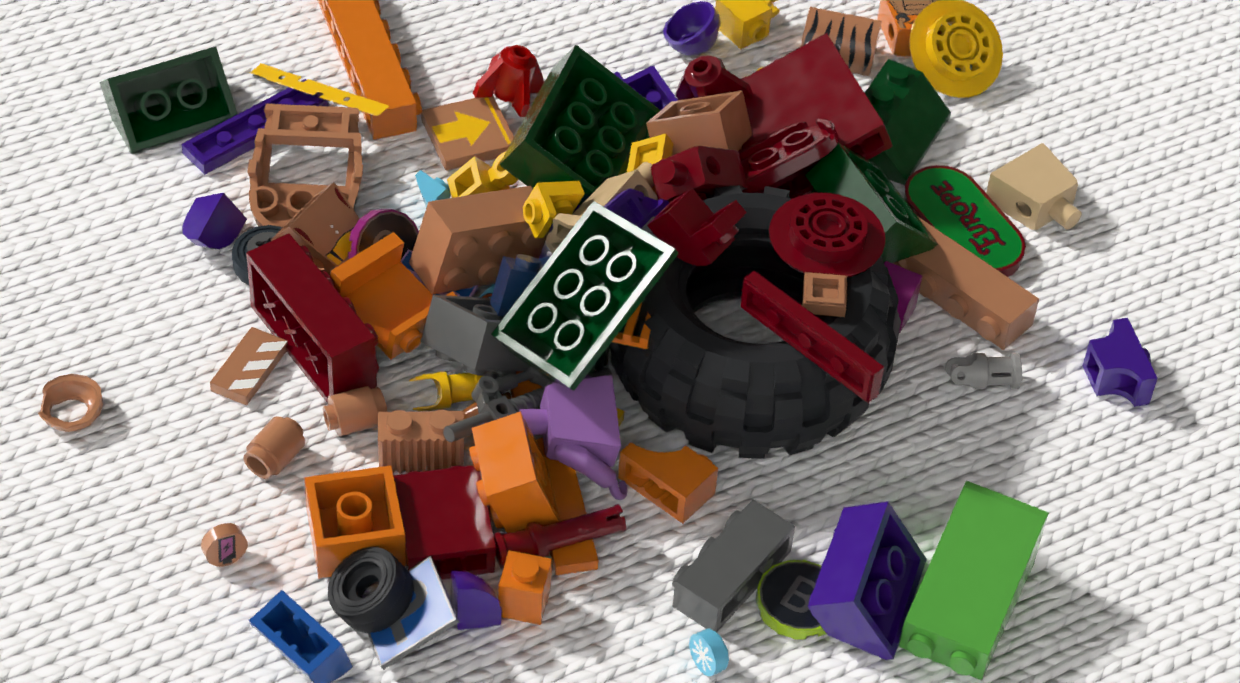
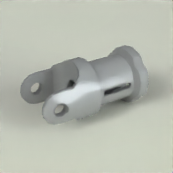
[945,353,1022,389]

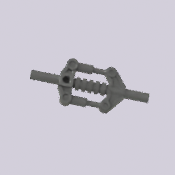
[443,366,613,442]

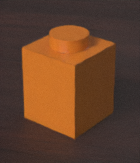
[498,550,552,625]

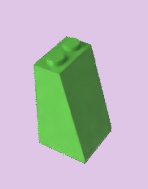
[899,480,1049,680]

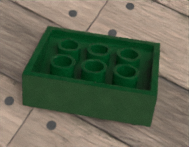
[499,45,661,205]
[491,201,679,391]

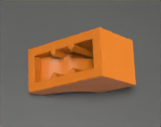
[618,442,718,524]

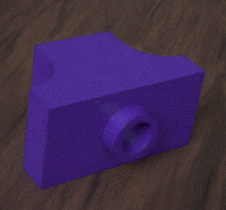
[1082,318,1158,407]

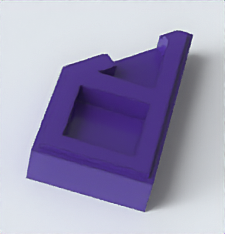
[604,188,669,228]

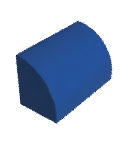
[248,590,353,683]

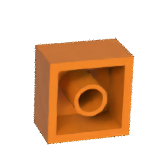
[469,411,560,534]
[304,465,406,578]

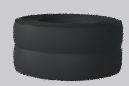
[327,547,414,633]

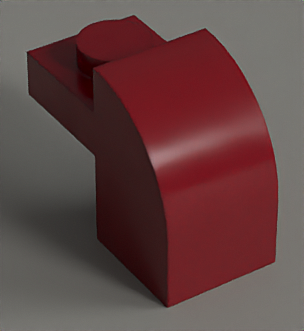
[647,188,747,266]

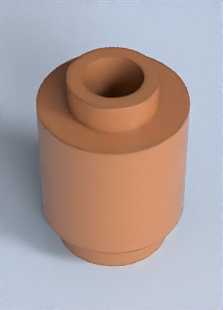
[322,386,388,437]
[243,416,305,479]

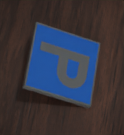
[365,556,459,670]

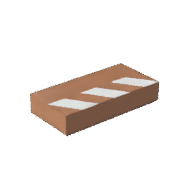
[210,327,288,406]

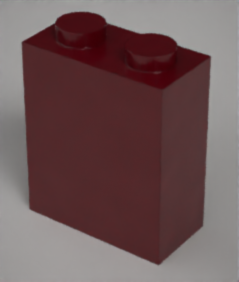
[393,465,496,580]

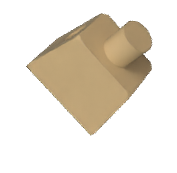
[986,143,1082,230]

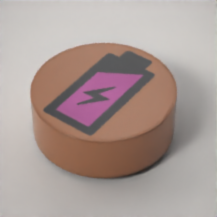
[201,523,248,567]

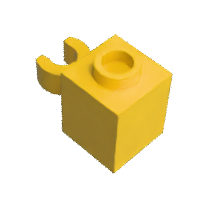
[715,0,780,49]
[447,152,518,198]

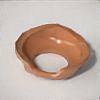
[38,374,103,432]

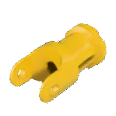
[409,371,483,411]

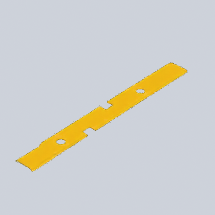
[249,63,389,116]

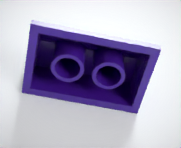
[807,501,927,660]

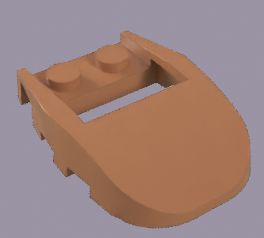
[247,104,363,227]

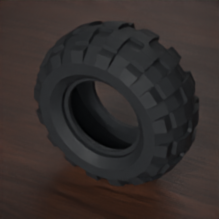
[609,185,901,459]

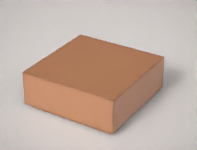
[802,272,847,317]

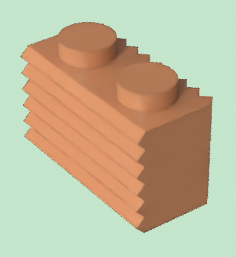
[378,409,464,474]

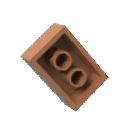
[409,186,550,295]

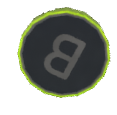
[756,560,826,639]

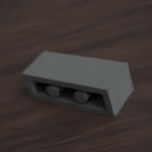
[672,500,795,632]

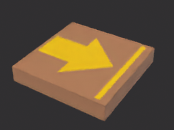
[421,96,514,171]

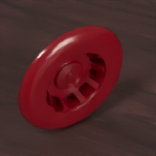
[769,193,886,278]

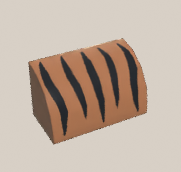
[801,7,882,76]

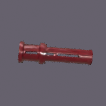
[493,504,627,571]

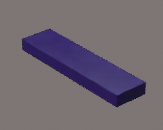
[181,79,329,175]

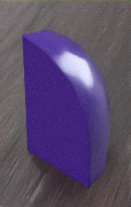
[182,192,247,249]
[451,571,502,631]

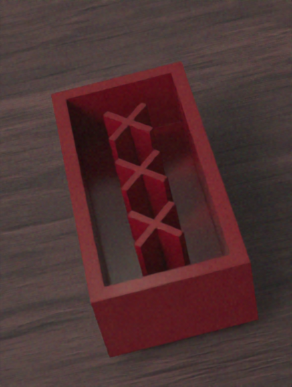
[246,233,379,403]

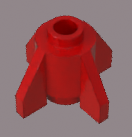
[473,45,545,117]

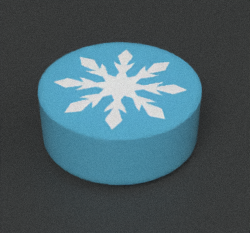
[689,629,729,676]

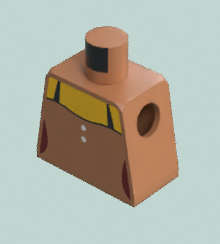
[271,182,360,275]

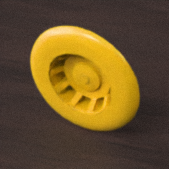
[909,0,1003,98]

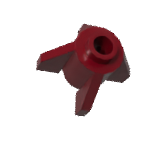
[675,55,753,101]

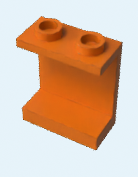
[330,232,457,360]

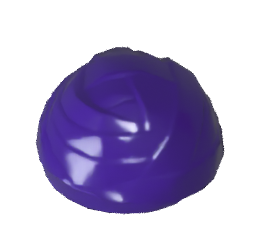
[663,1,721,56]

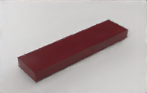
[740,271,884,403]

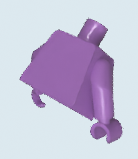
[519,374,628,500]

